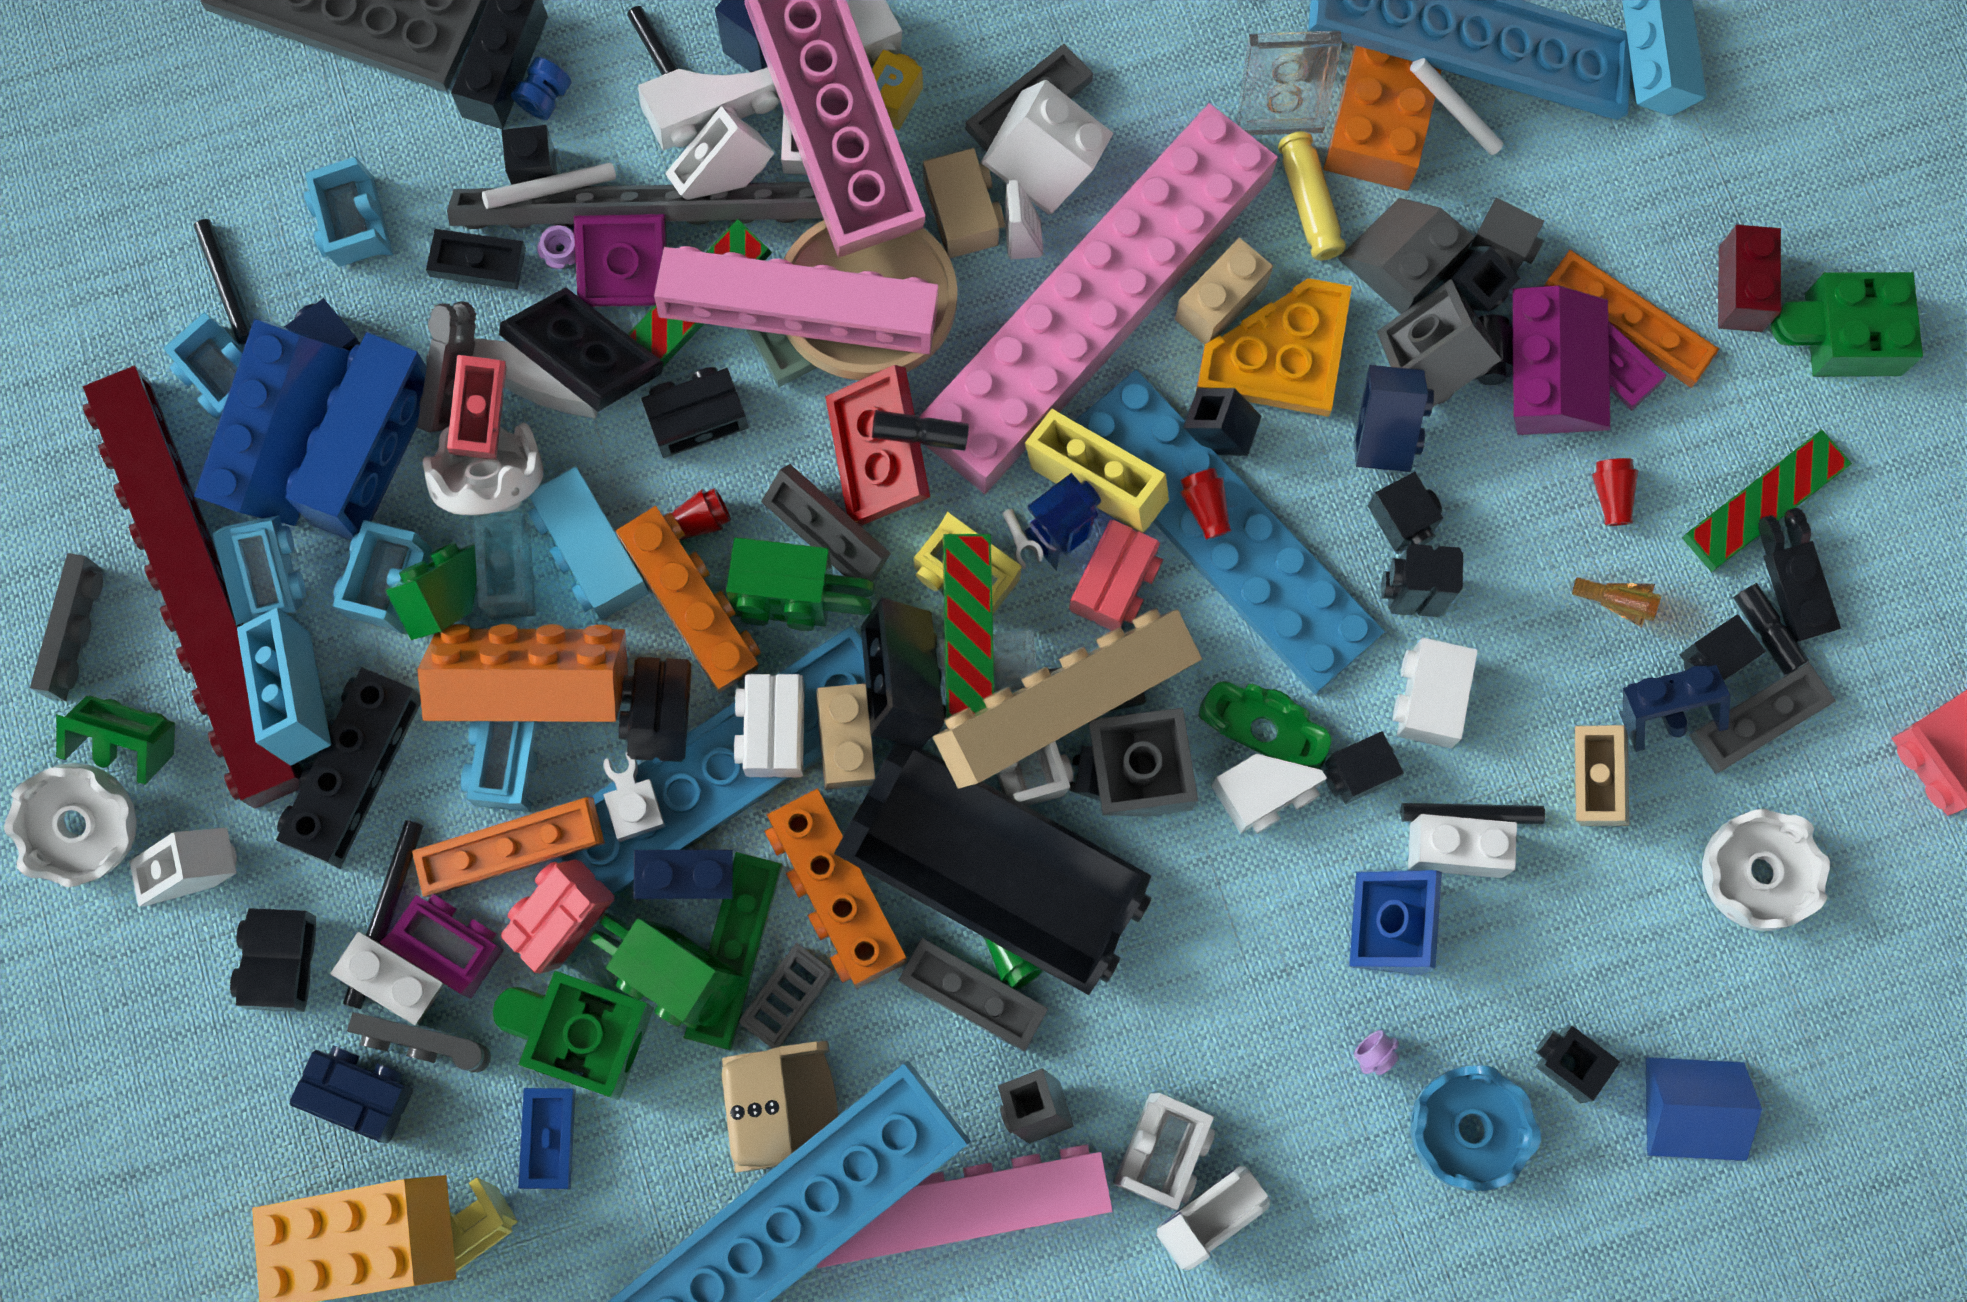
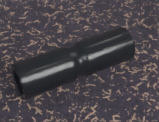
[872,410,969,451]
[1733,583,1809,675]

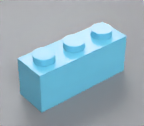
[1622,0,1706,116]
[527,466,649,620]
[237,607,331,766]

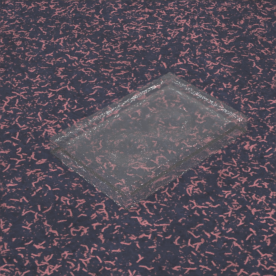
[1236,31,1342,136]

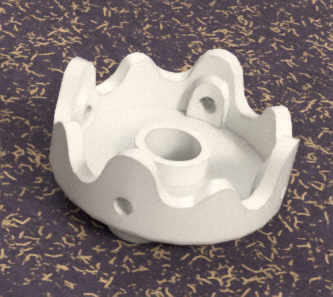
[423,422,544,515]
[4,763,137,887]
[1702,809,1830,931]

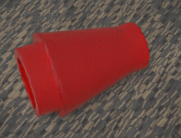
[1592,458,1639,526]
[1180,468,1232,540]
[671,488,731,541]

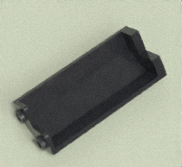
[834,742,1152,995]

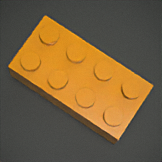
[252,1175,457,1302]

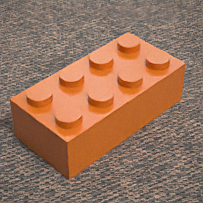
[1323,45,1442,191]
[417,624,628,722]

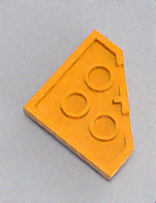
[1196,278,1352,417]

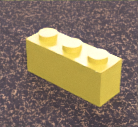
[1025,409,1169,533]

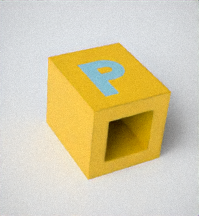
[872,49,923,131]

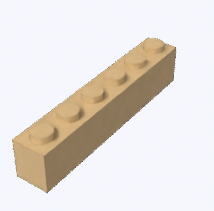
[932,608,1202,789]

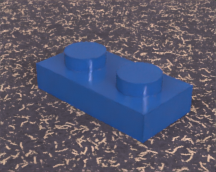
[518,1088,576,1189]

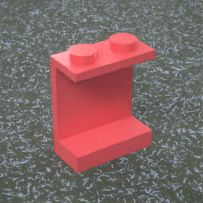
[1891,690,1967,816]

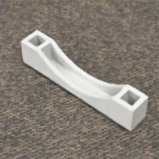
[638,0,902,151]

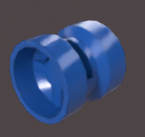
[511,57,572,120]

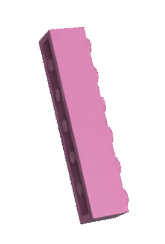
[654,246,938,355]
[817,1144,1113,1268]

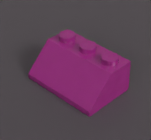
[1513,285,1611,435]

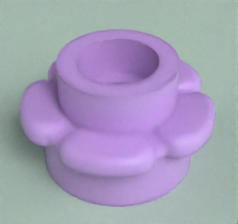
[537,225,576,269]
[1354,1030,1399,1075]

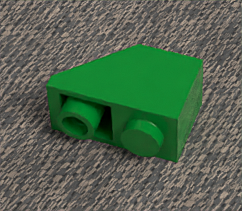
[385,542,481,640]

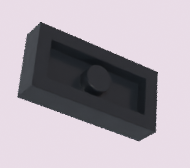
[426,229,526,290]

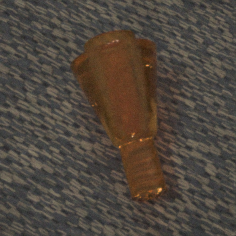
[1572,577,1661,628]

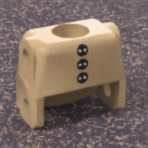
[721,1041,838,1173]

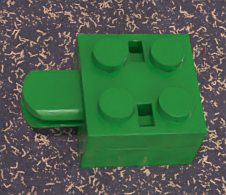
[1771,272,1923,377]
[726,537,875,631]
[589,913,747,1029]
[493,971,654,1100]

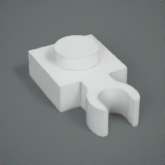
[603,752,665,842]

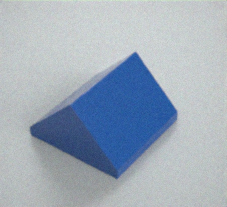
[1349,870,1442,976]
[1646,1057,1762,1161]

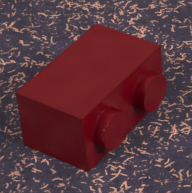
[1718,224,1781,332]

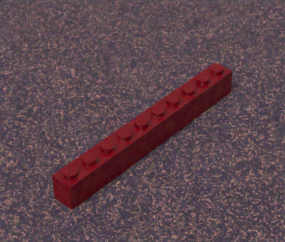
[82,365,302,809]

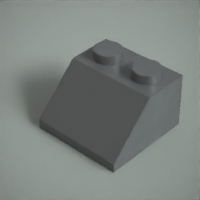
[1339,198,1475,314]
[1377,279,1502,407]
[1088,708,1198,817]

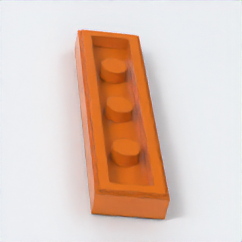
[1544,250,1719,388]
[412,797,605,897]

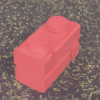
[447,355,507,460]
[1069,520,1163,631]
[501,859,615,974]

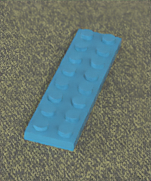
[1308,0,1631,120]
[1074,369,1385,695]
[552,625,867,897]
[608,1060,971,1302]

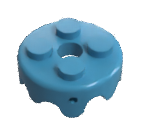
[1410,1065,1541,1191]

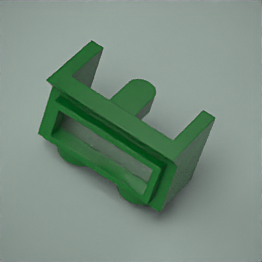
[56,695,175,785]

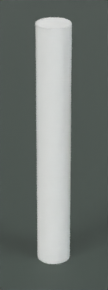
[1410,58,1503,155]
[482,162,616,209]

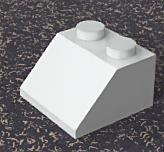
[981,80,1113,215]

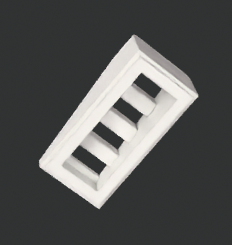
[1005,180,1043,260]

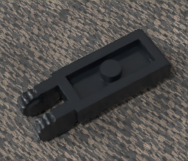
[1758,508,1841,642]

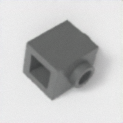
[1469,197,1544,273]
[998,1068,1074,1144]

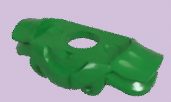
[1198,681,1331,769]

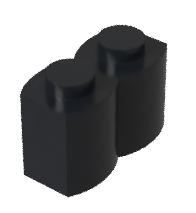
[230,908,316,1012]

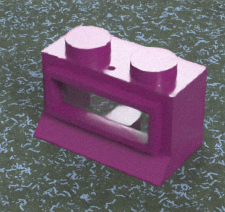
[379,894,503,999]

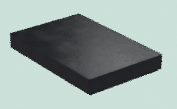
[499,287,664,412]

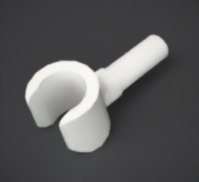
[1003,509,1043,569]

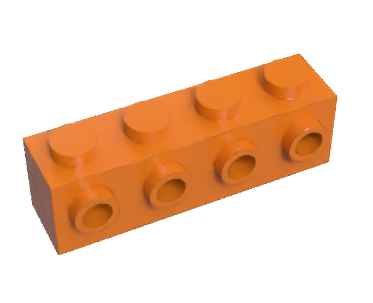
[615,506,761,694]
[764,788,907,990]

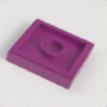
[573,214,667,307]

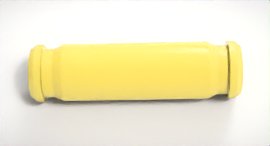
[1278,131,1346,261]

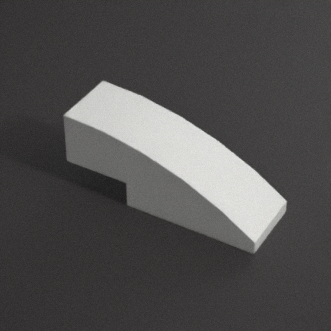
[473,338,597,418]

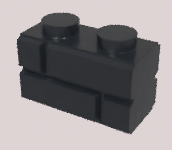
[641,367,749,458]
[1381,544,1464,617]
[619,657,692,762]

